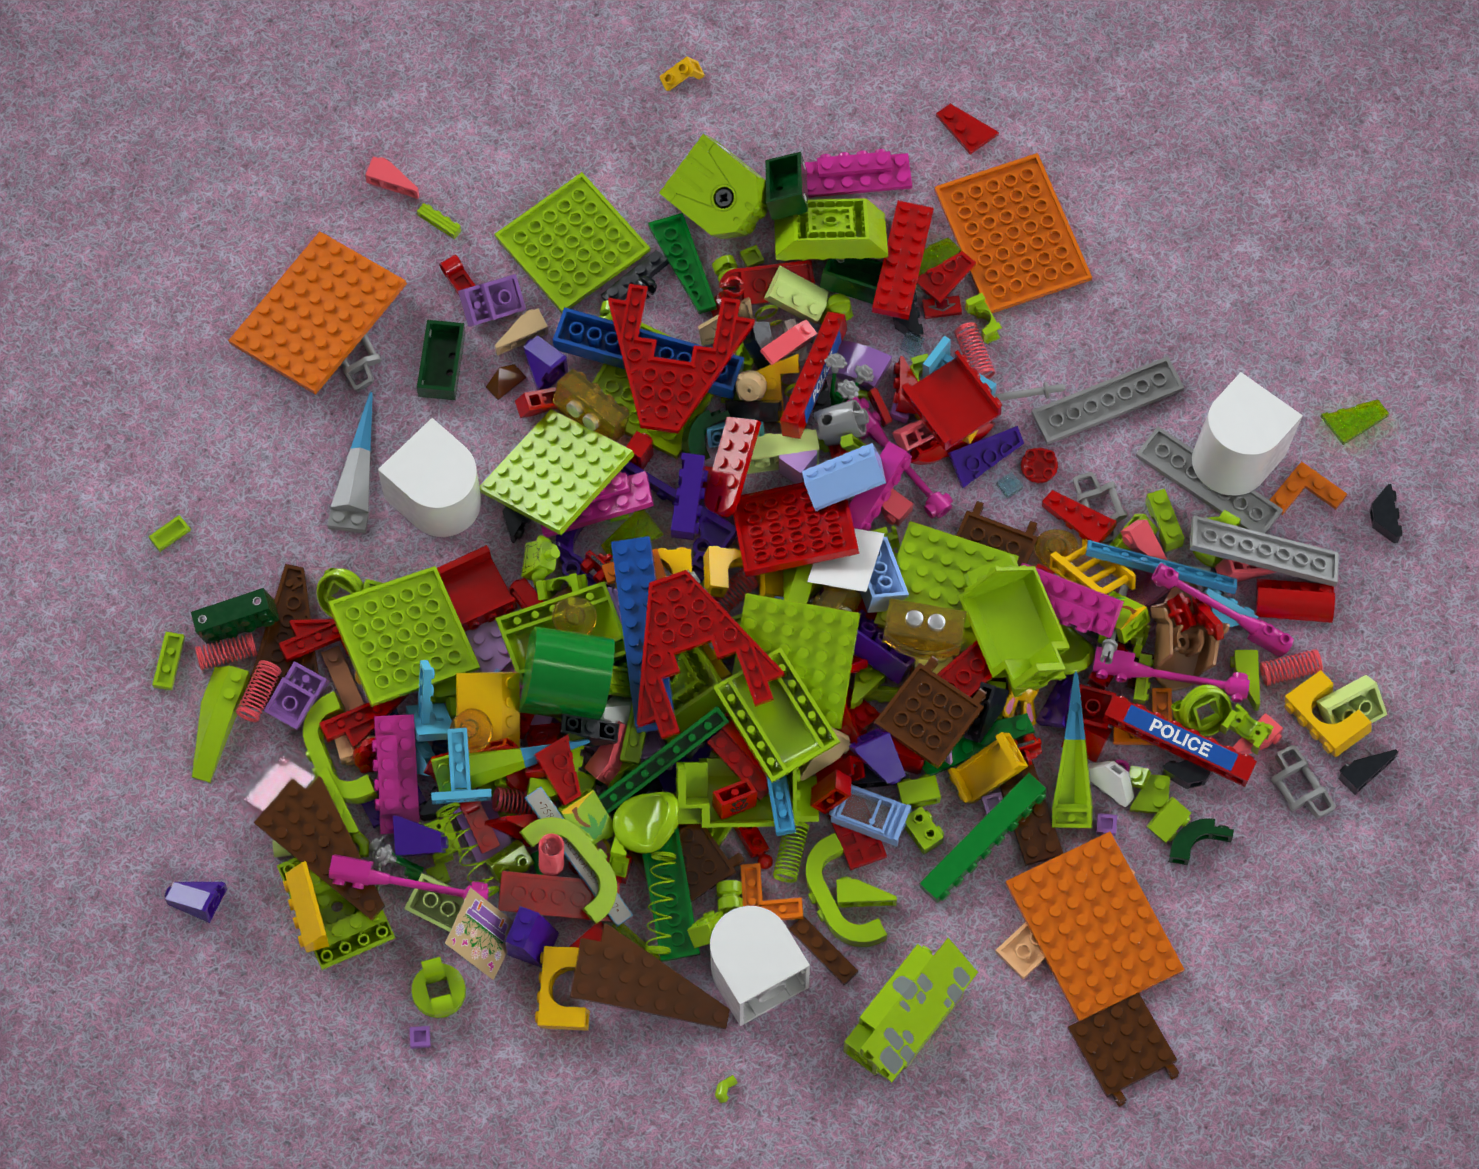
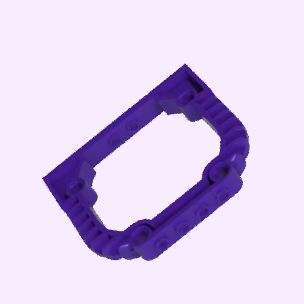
[555,461,737,589]

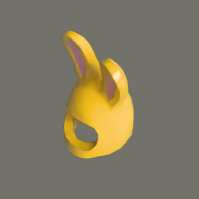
[1002,683,1040,726]

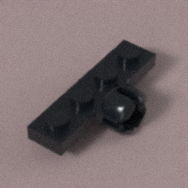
[601,250,669,301]

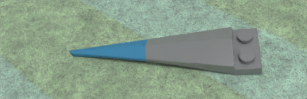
[327,392,373,533]

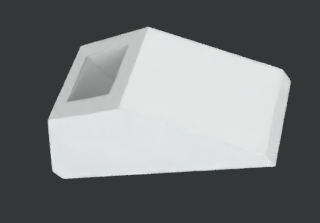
[600,695,632,724]
[1088,761,1135,808]

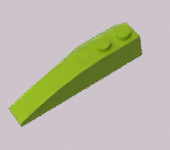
[783,564,815,604]
[192,666,251,783]

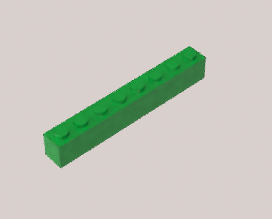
[597,706,729,814]
[919,773,1046,903]

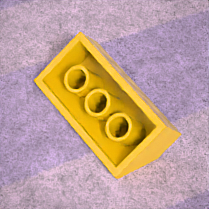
[283,861,329,953]

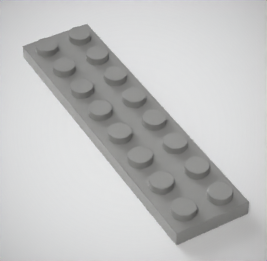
[1031,356,1184,445]
[1136,426,1283,534]
[1190,515,1339,587]

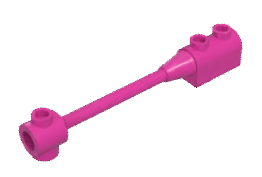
[846,397,953,519]
[1152,563,1294,657]
[1092,647,1250,703]
[329,854,489,901]

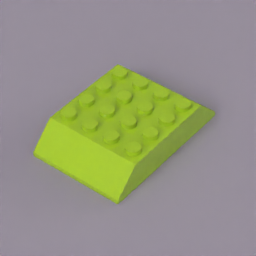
[495,581,626,687]
[713,647,841,783]

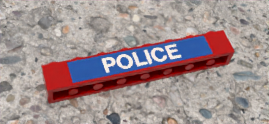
[780,311,847,439]
[1102,695,1257,787]

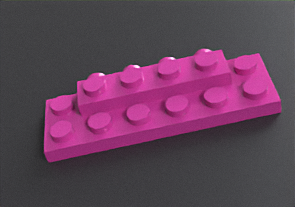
[805,149,912,198]
[541,471,654,537]
[1021,563,1124,638]
[372,714,419,834]

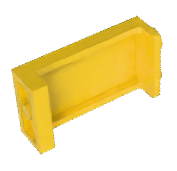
[948,732,1028,804]

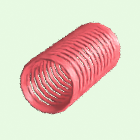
[954,322,995,379]
[712,568,758,613]
[195,632,257,670]
[1260,649,1323,686]
[236,660,282,722]
[492,787,556,815]
[539,833,564,876]

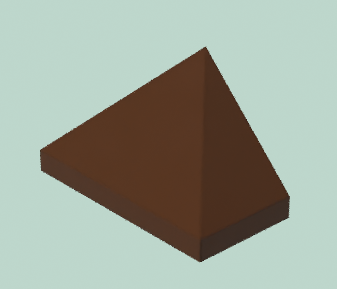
[486,364,527,400]

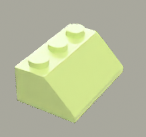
[764,266,829,325]
[1316,675,1387,724]

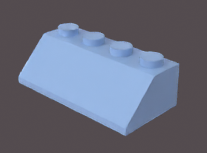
[802,443,886,511]
[860,537,909,613]

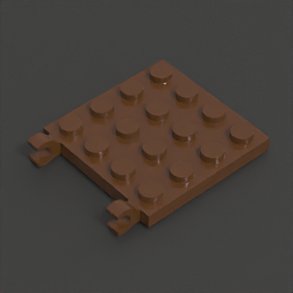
[956,501,1038,566]
[874,656,987,769]
[627,824,745,902]
[1068,993,1179,1107]

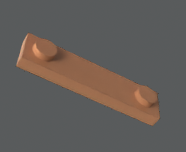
[321,645,364,712]

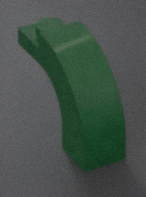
[681,409,730,460]
[1168,818,1234,865]

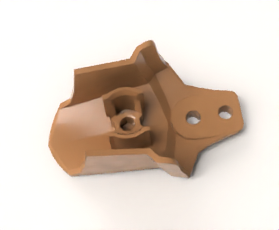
[1151,581,1230,691]

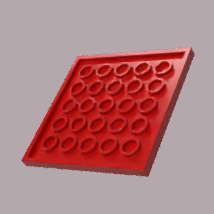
[733,482,860,577]

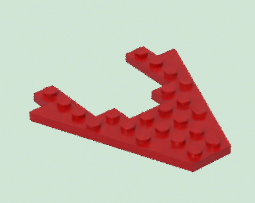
[608,284,755,434]
[637,570,785,739]
[279,619,409,750]

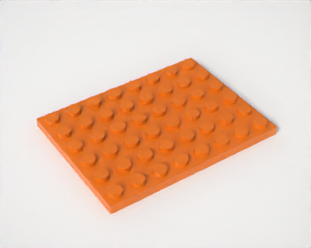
[934,153,1092,313]
[228,231,407,395]
[1005,831,1185,1021]

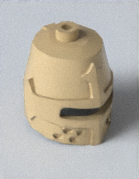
[736,370,767,402]

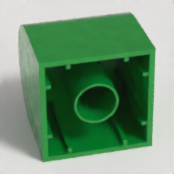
[519,626,615,720]

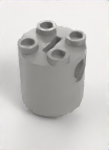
[814,399,869,446]

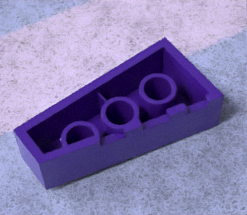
[671,453,708,540]
[854,609,916,684]

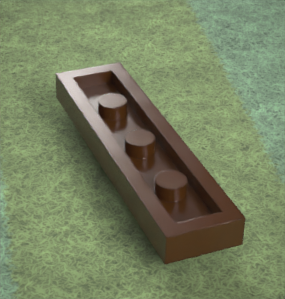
[789,917,858,985]

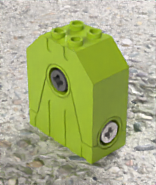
[659,134,768,239]

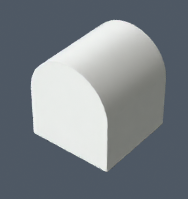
[1192,372,1303,496]
[378,418,481,537]
[710,906,810,1026]

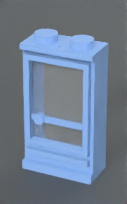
[829,784,911,847]

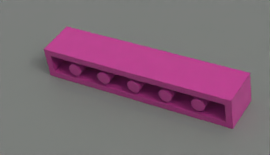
[849,441,912,531]

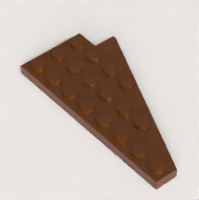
[243,564,322,711]
[253,776,385,921]
[570,924,730,1029]

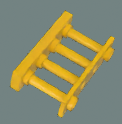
[1050,539,1136,595]

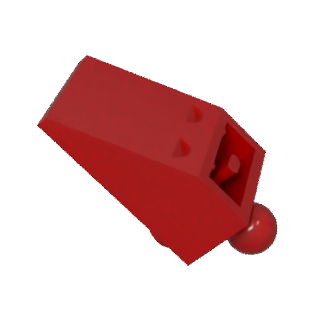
[485,814,539,848]

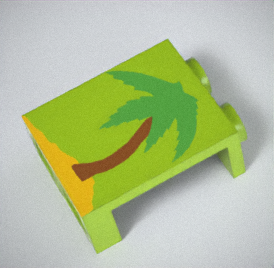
[1109,591,1151,644]
[557,788,614,847]

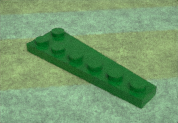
[648,213,717,314]
[923,713,1035,776]

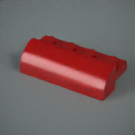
[1255,579,1335,623]
[707,720,788,801]

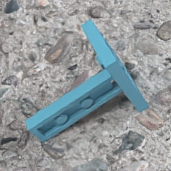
[923,336,997,395]
[406,660,455,742]
[431,728,492,804]

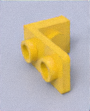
[660,56,705,91]

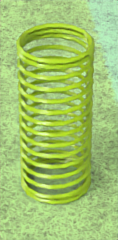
[773,822,809,883]

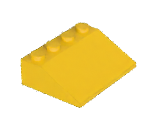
[456,672,520,748]

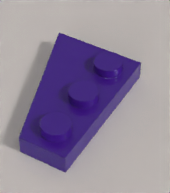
[1036,674,1074,728]

